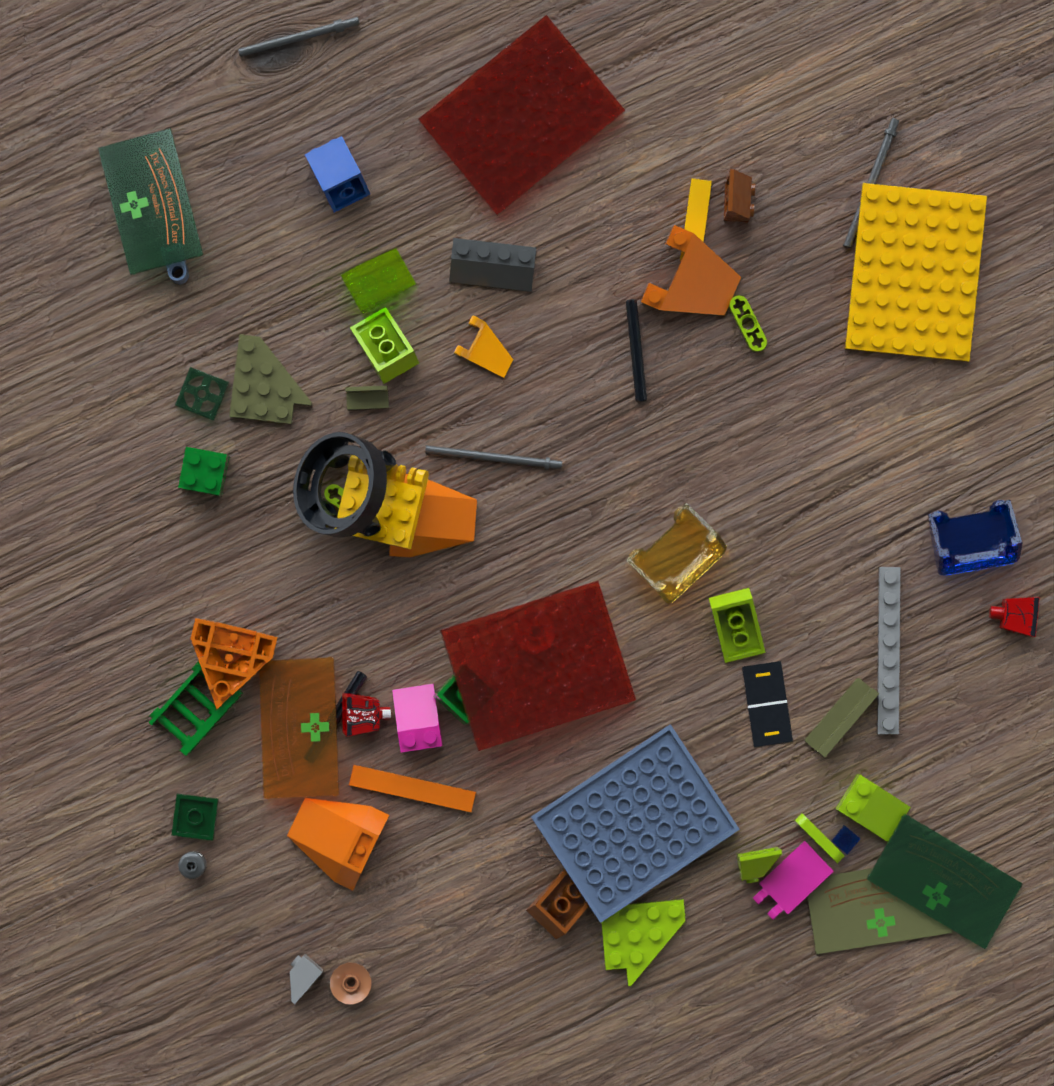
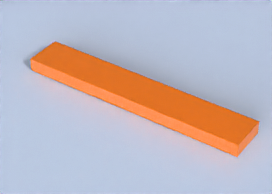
[349,765,476,812]

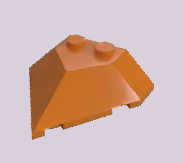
[190,618,278,709]

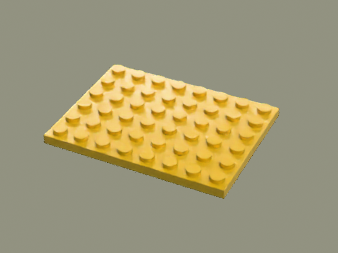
[845,183,987,362]

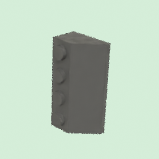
[449,238,536,292]

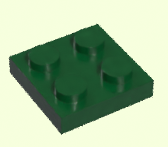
[171,793,219,841]

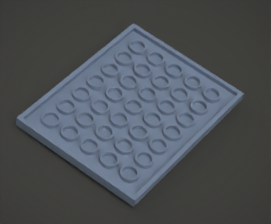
[531,724,740,923]

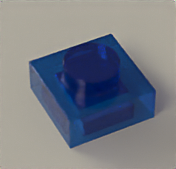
[831,825,861,855]

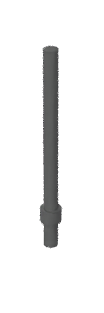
[238,17,360,57]

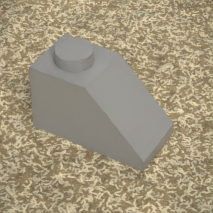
[290,954,324,1004]

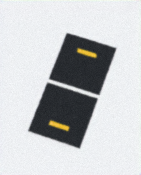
[742,661,793,747]

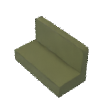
[345,386,389,410]

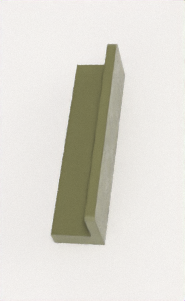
[805,678,879,757]

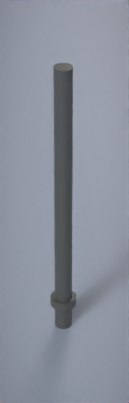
[843,118,899,248]
[425,445,562,470]

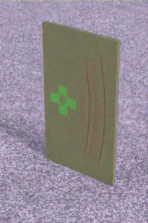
[807,857,953,954]

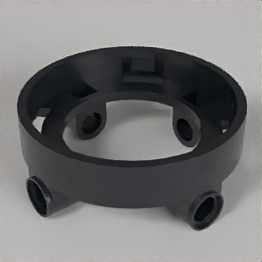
[293,432,396,538]

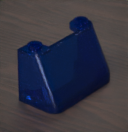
[928,500,1023,576]

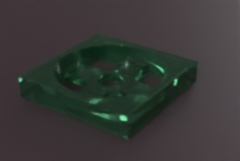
[175,367,229,421]

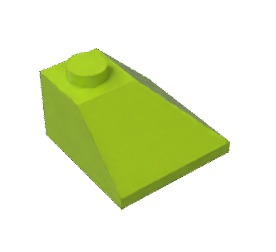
[736,847,782,883]

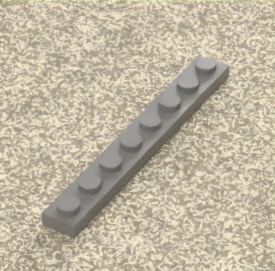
[877,567,900,734]

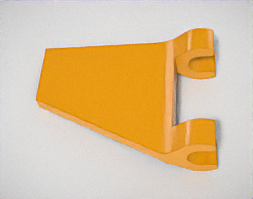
[454,315,513,378]

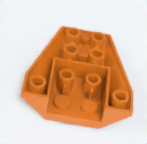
[389,474,477,558]
[287,798,389,891]

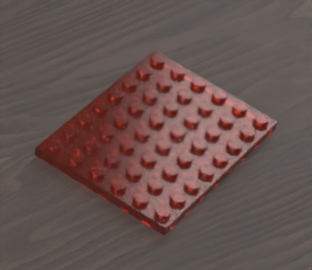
[418,15,625,216]
[440,581,636,751]

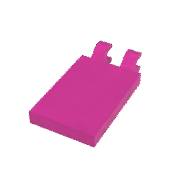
[753,841,834,920]

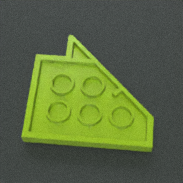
[601,899,686,986]

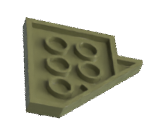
[229,334,312,425]

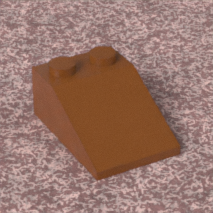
[723,169,755,222]
[526,869,589,939]

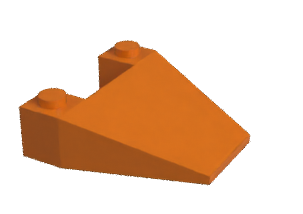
[640,225,741,315]

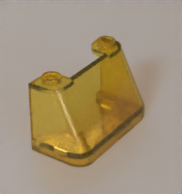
[626,503,727,604]

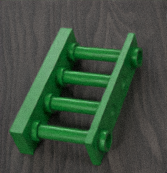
[148,661,243,756]

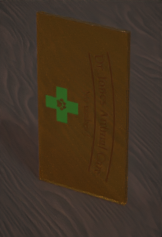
[259,657,339,799]

